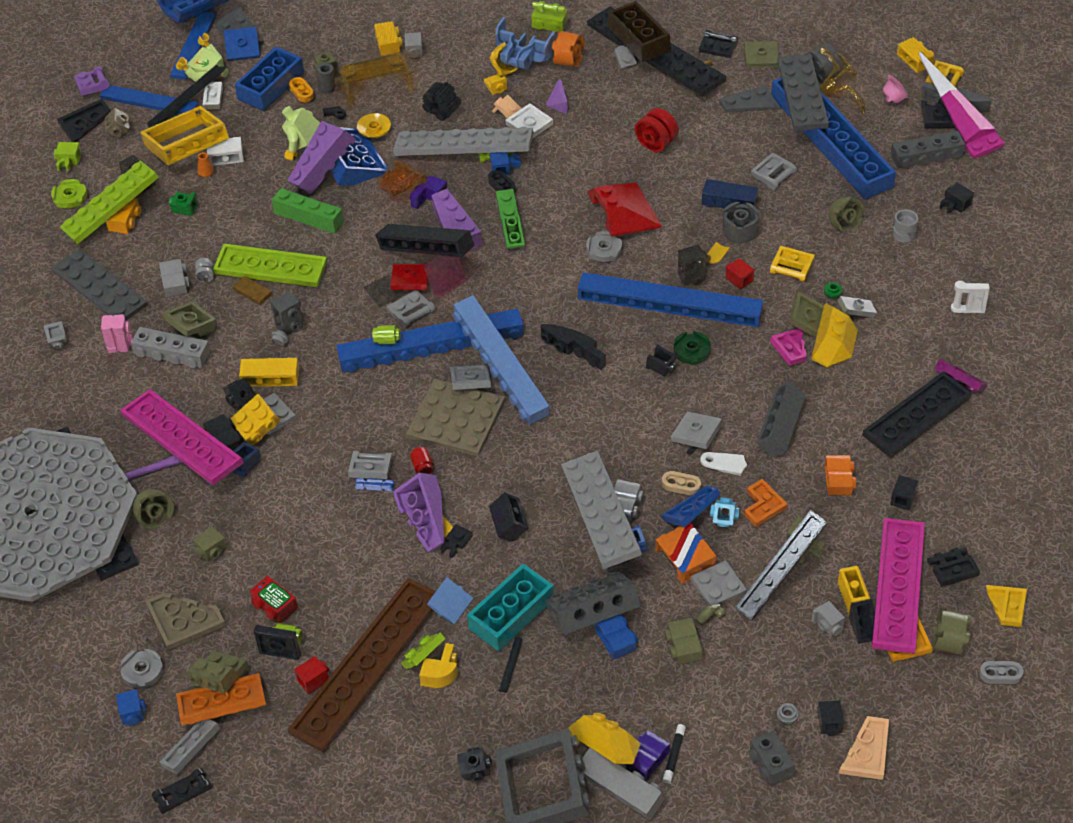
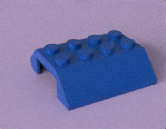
[156,0,229,23]

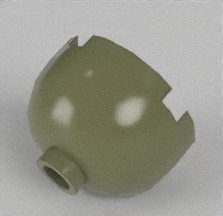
[829,196,865,232]
[133,489,174,529]

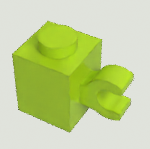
[54,142,82,171]

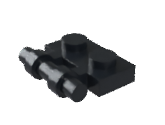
[927,547,980,587]

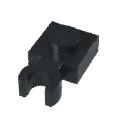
[440,524,473,558]

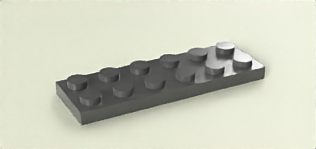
[777,55,829,131]
[51,249,148,320]

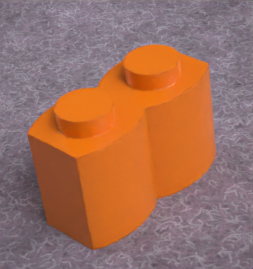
[824,455,856,495]

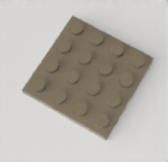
[406,378,505,456]

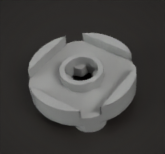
[586,231,622,262]
[121,649,164,690]

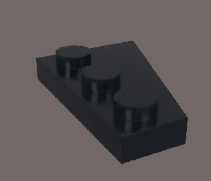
[57,99,111,142]

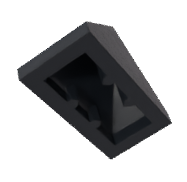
[849,599,875,644]

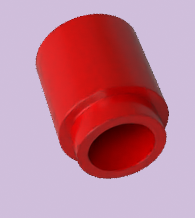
[410,447,434,474]

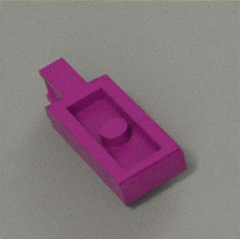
[934,359,987,392]

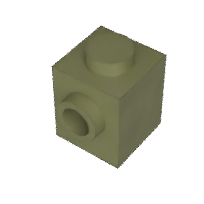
[193,526,227,562]

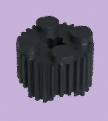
[422,82,462,121]

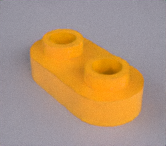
[289,77,314,103]

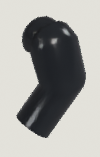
[323,106,346,119]

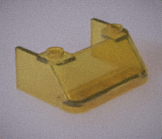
[337,53,413,107]

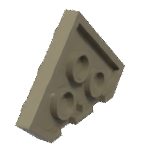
[145,593,226,650]

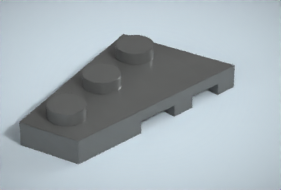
[719,85,780,113]

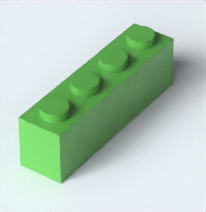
[272,188,344,234]

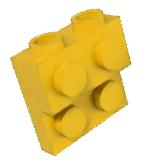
[230,394,281,446]

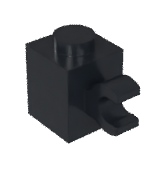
[939,182,974,214]

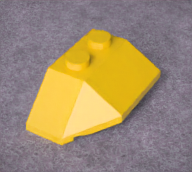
[811,303,858,368]
[568,713,641,764]

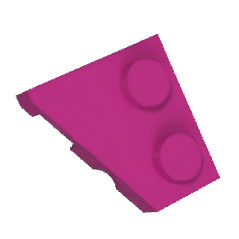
[770,328,807,366]

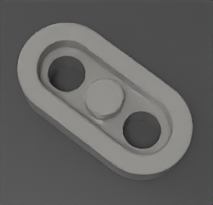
[979,661,1024,684]

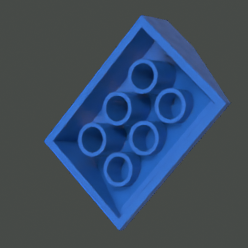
[330,127,390,186]

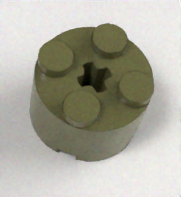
[932,608,971,655]

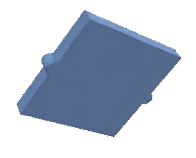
[427,577,473,624]

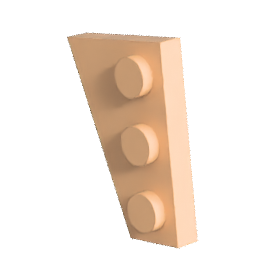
[839,716,889,780]

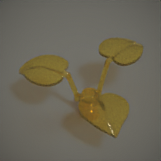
[818,47,866,114]

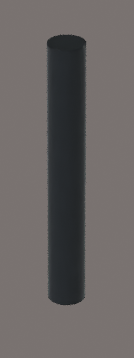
[499,637,523,693]

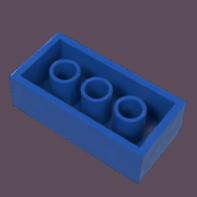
[235,47,304,111]

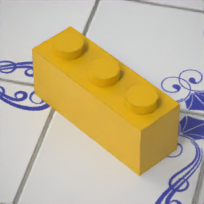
[239,358,299,387]

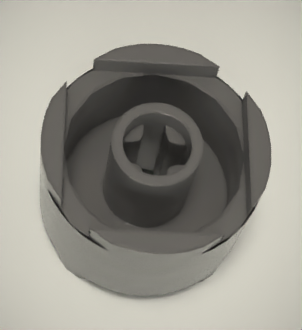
[805,43,843,83]
[722,202,759,244]

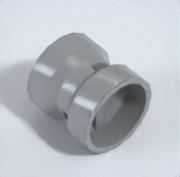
[195,258,213,282]

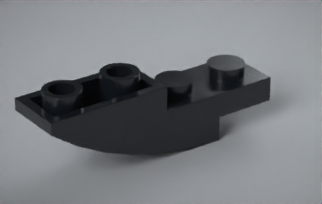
[540,324,606,370]

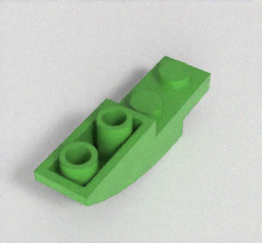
[496,189,525,249]

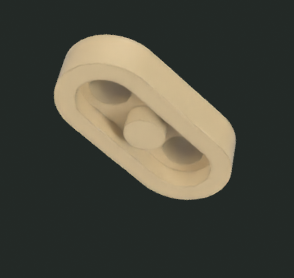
[662,471,701,496]

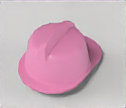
[883,75,908,103]

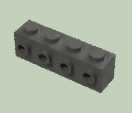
[891,131,965,169]
[757,381,805,457]

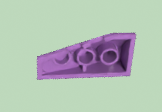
[393,473,444,552]

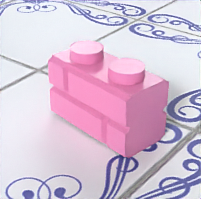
[101,314,133,353]

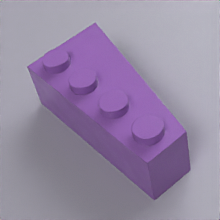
[287,121,357,194]
[432,189,482,258]

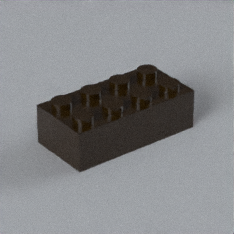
[608,1,671,62]

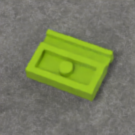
[401,632,445,669]

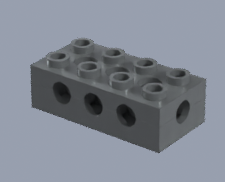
[545,572,640,635]

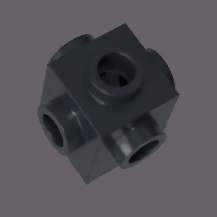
[222,378,254,408]
[457,747,492,781]

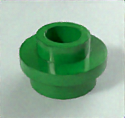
[824,282,843,298]

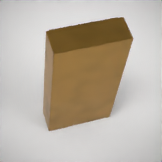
[232,276,272,305]

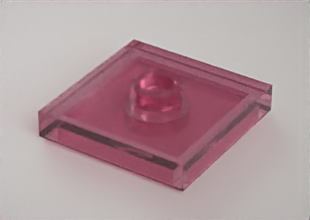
[423,255,467,299]

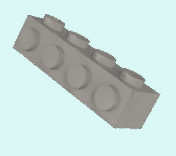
[131,327,210,368]
[581,748,665,820]

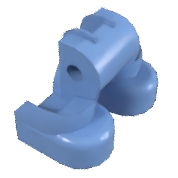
[495,17,556,70]

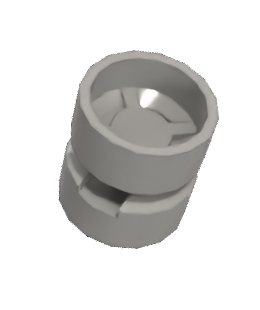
[893,209,918,242]

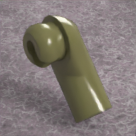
[695,603,726,625]

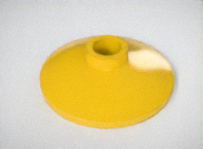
[357,113,391,138]

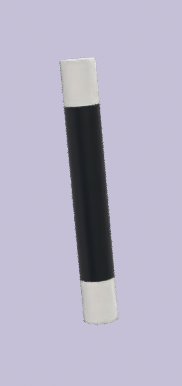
[662,724,686,784]

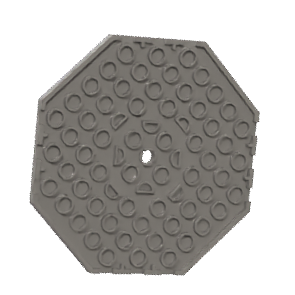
[0,428,137,602]

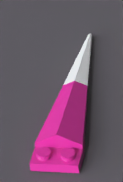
[919,52,1004,159]

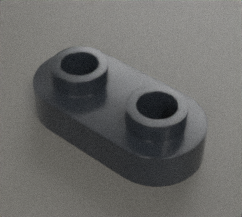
[488,170,516,194]

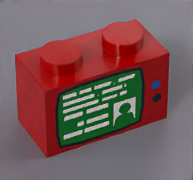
[250,576,298,623]

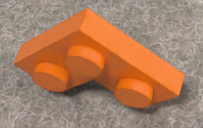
[744,479,788,528]

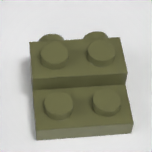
[163,301,216,337]
[187,651,249,694]

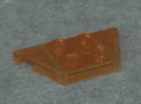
[376,159,428,196]

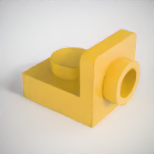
[484,74,507,95]

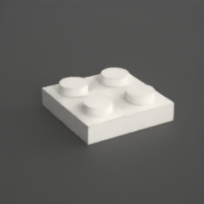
[505,104,553,139]

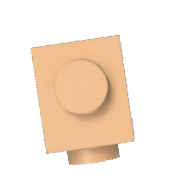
[492,94,522,118]

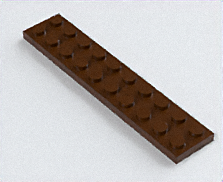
[288,578,436,753]

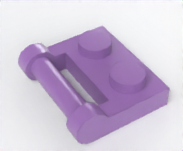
[74,66,109,96]

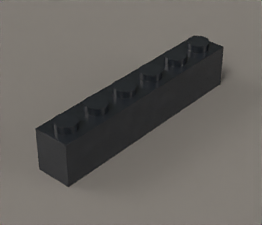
[375,224,475,257]

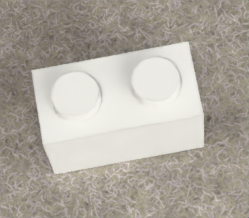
[207,137,244,166]

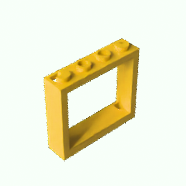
[140,106,229,165]

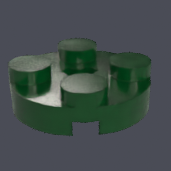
[673,331,711,365]

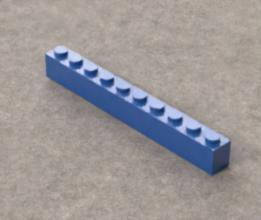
[578,272,763,328]
[336,308,524,372]

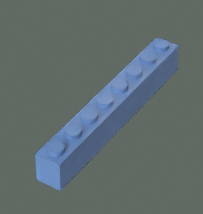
[452,295,549,425]

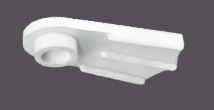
[700,452,747,476]

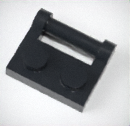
[699,29,738,58]

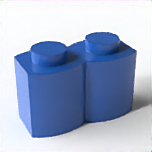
[594,614,638,660]

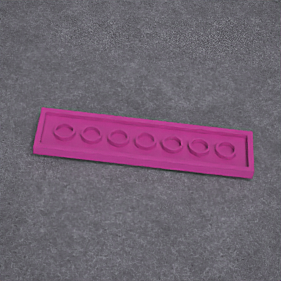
[120,389,243,486]
[872,518,925,654]

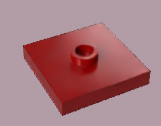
[390,264,429,290]

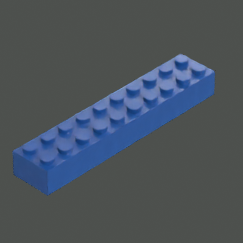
[771,78,896,199]

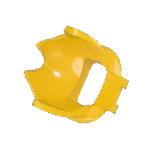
[489,42,518,77]

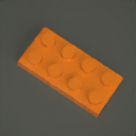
[176,673,266,726]

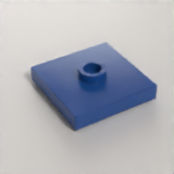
[224,27,260,61]

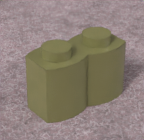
[664,618,702,664]

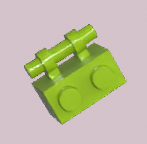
[531,1,568,32]

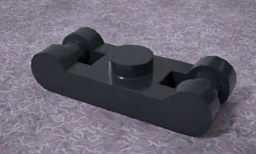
[152,768,212,814]

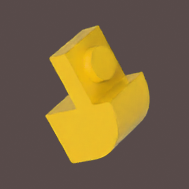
[419,643,458,688]

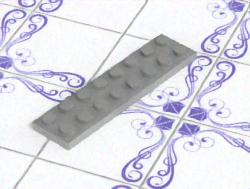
[393,127,534,156]
[561,450,642,569]

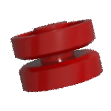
[634,108,679,153]

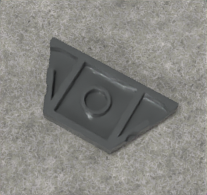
[215,5,264,45]

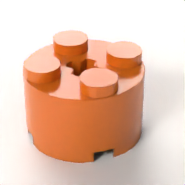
[552,31,585,67]

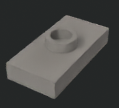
[838,296,877,317]

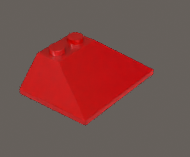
[587,182,662,237]

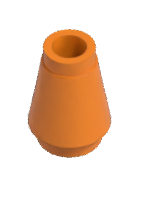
[197,152,214,177]

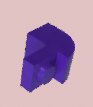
[410,176,448,209]

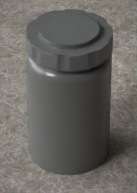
[317,63,335,94]

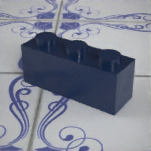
[701,179,758,209]

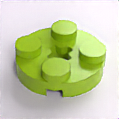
[51,179,87,208]

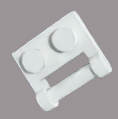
[951,281,989,313]

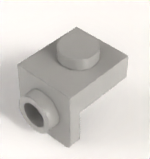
[612,45,637,69]
[44,321,68,349]

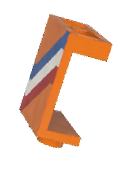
[655,523,716,584]

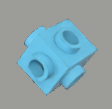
[710,497,740,527]

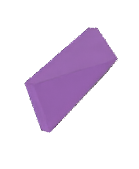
[546,80,568,114]

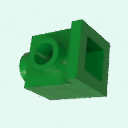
[169,192,198,216]

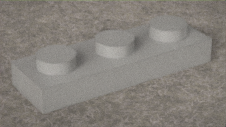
[160,719,220,775]

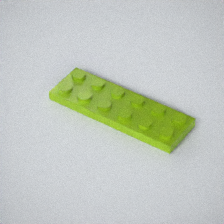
[60,160,159,245]
[213,244,327,288]

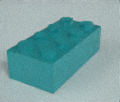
[467,564,554,652]

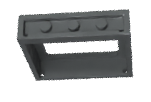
[495,728,591,823]

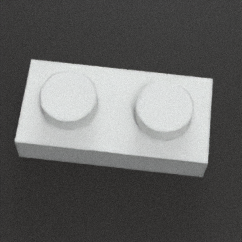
[203,82,223,110]

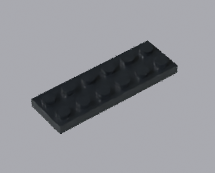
[862,372,972,458]

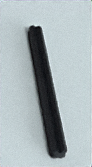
[147,65,222,128]

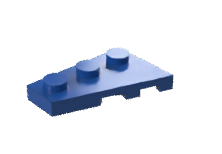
[661,486,720,527]

